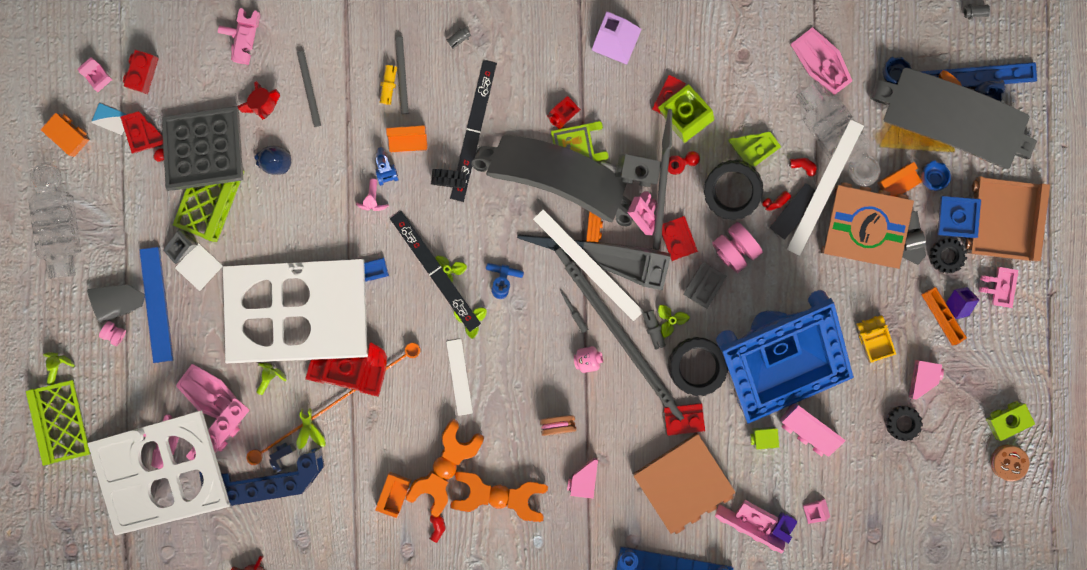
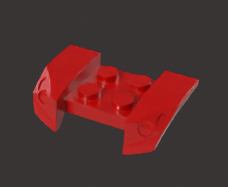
[305,342,387,397]

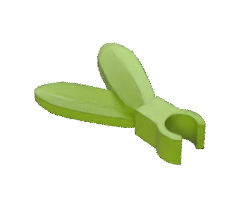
[296,408,326,449]

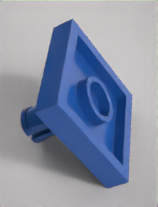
[937,196,981,238]

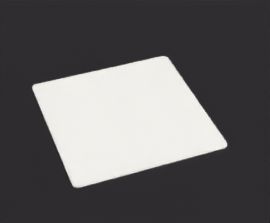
[175,243,222,291]

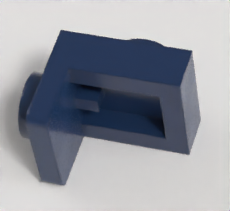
[269,442,296,472]

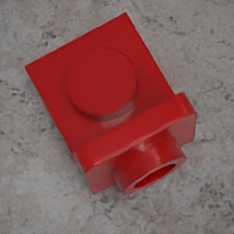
[547,96,581,130]

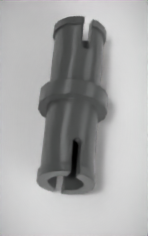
[642,310,666,350]

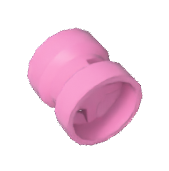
[99,321,126,347]

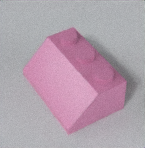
[779,404,846,457]

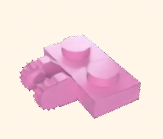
[628,191,657,235]
[978,267,1019,308]

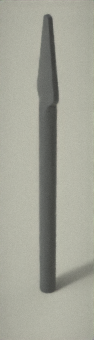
[653,109,672,250]

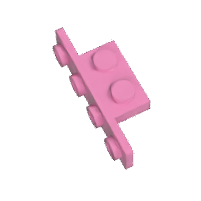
[186,398,250,460]
[715,500,786,553]

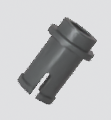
[964,4,990,20]
[446,26,471,49]

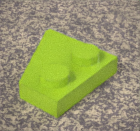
[728,132,781,167]

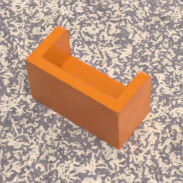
[375,472,411,518]

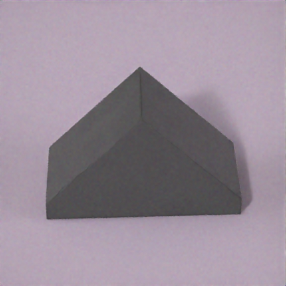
[163,230,198,264]

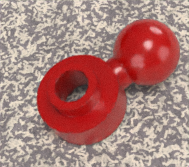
[668,151,700,175]

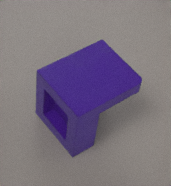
[946,287,979,319]
[771,511,797,544]

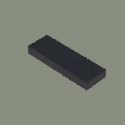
[769,183,816,240]

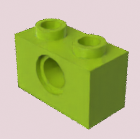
[986,401,1035,441]

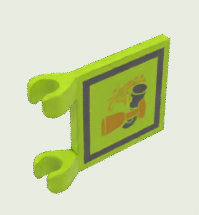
[551,121,609,162]

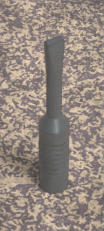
[561,292,589,333]

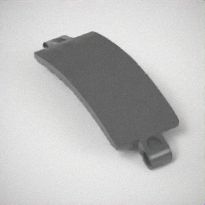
[870,68,1037,169]
[472,135,633,227]

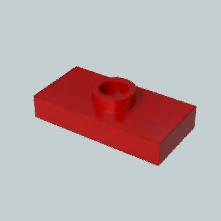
[652,75,686,115]

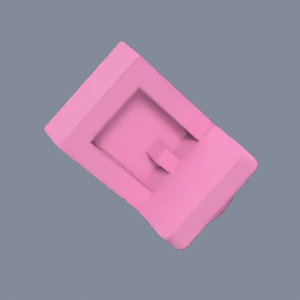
[77,57,112,92]

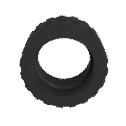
[704,159,764,220]
[668,337,728,396]

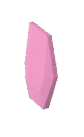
[791,27,852,95]
[176,364,236,419]

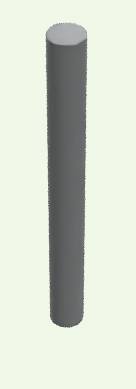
[395,37,409,114]
[297,51,321,127]

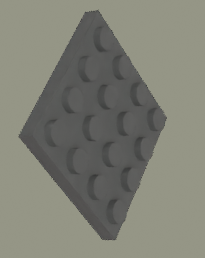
[162,106,244,191]

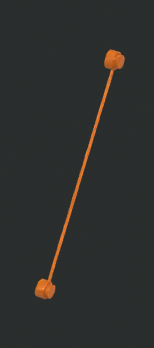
[246,343,421,465]

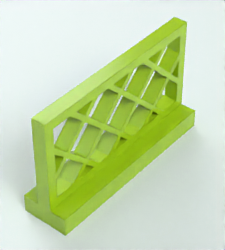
[173,171,245,242]
[25,380,91,466]

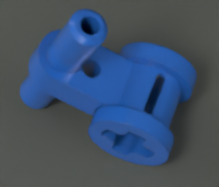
[375,147,399,186]
[486,263,524,299]

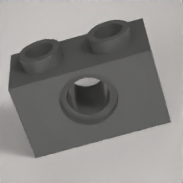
[616,154,661,187]

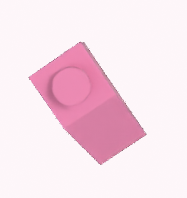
[909,360,944,400]
[567,458,598,499]

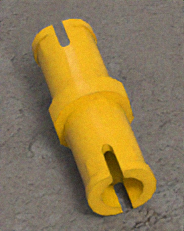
[379,65,397,105]

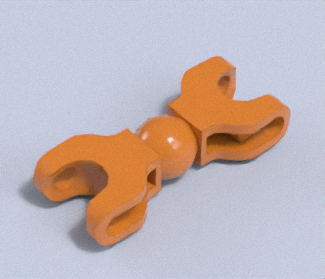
[406,419,484,517]
[450,472,548,522]

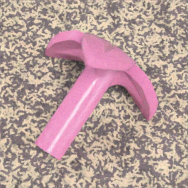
[356,179,389,211]

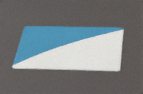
[92,103,127,135]

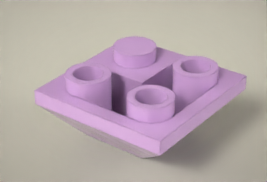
[592,12,641,65]

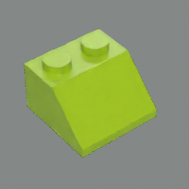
[658,84,714,143]

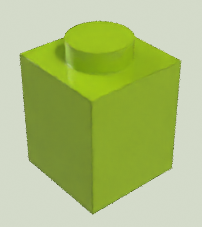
[750,427,780,450]

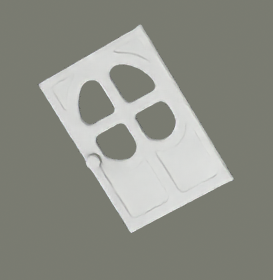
[223,259,368,363]
[88,410,230,535]

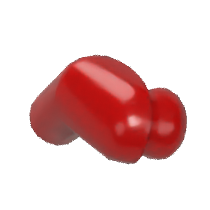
[790,157,817,176]

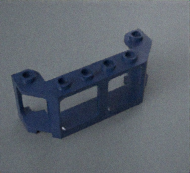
[199,447,325,506]

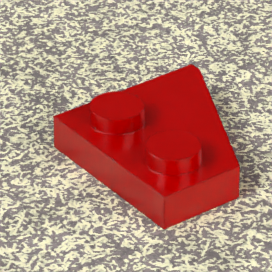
[120,111,163,154]

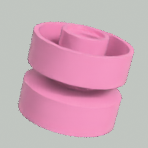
[712,222,763,274]

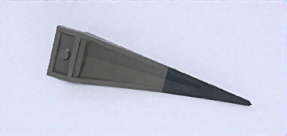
[517,234,671,290]

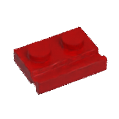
[662,216,698,261]
[664,403,705,436]

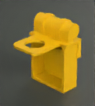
[856,315,896,363]

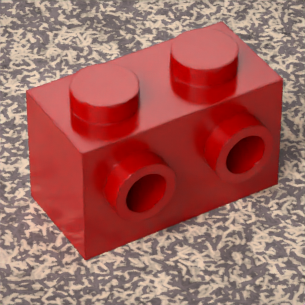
[123,50,159,95]

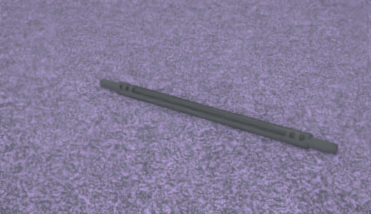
[555,247,684,421]

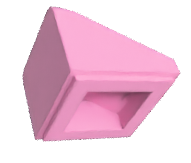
[803,499,830,524]

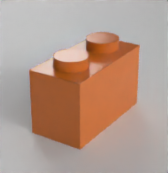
[41,113,89,157]

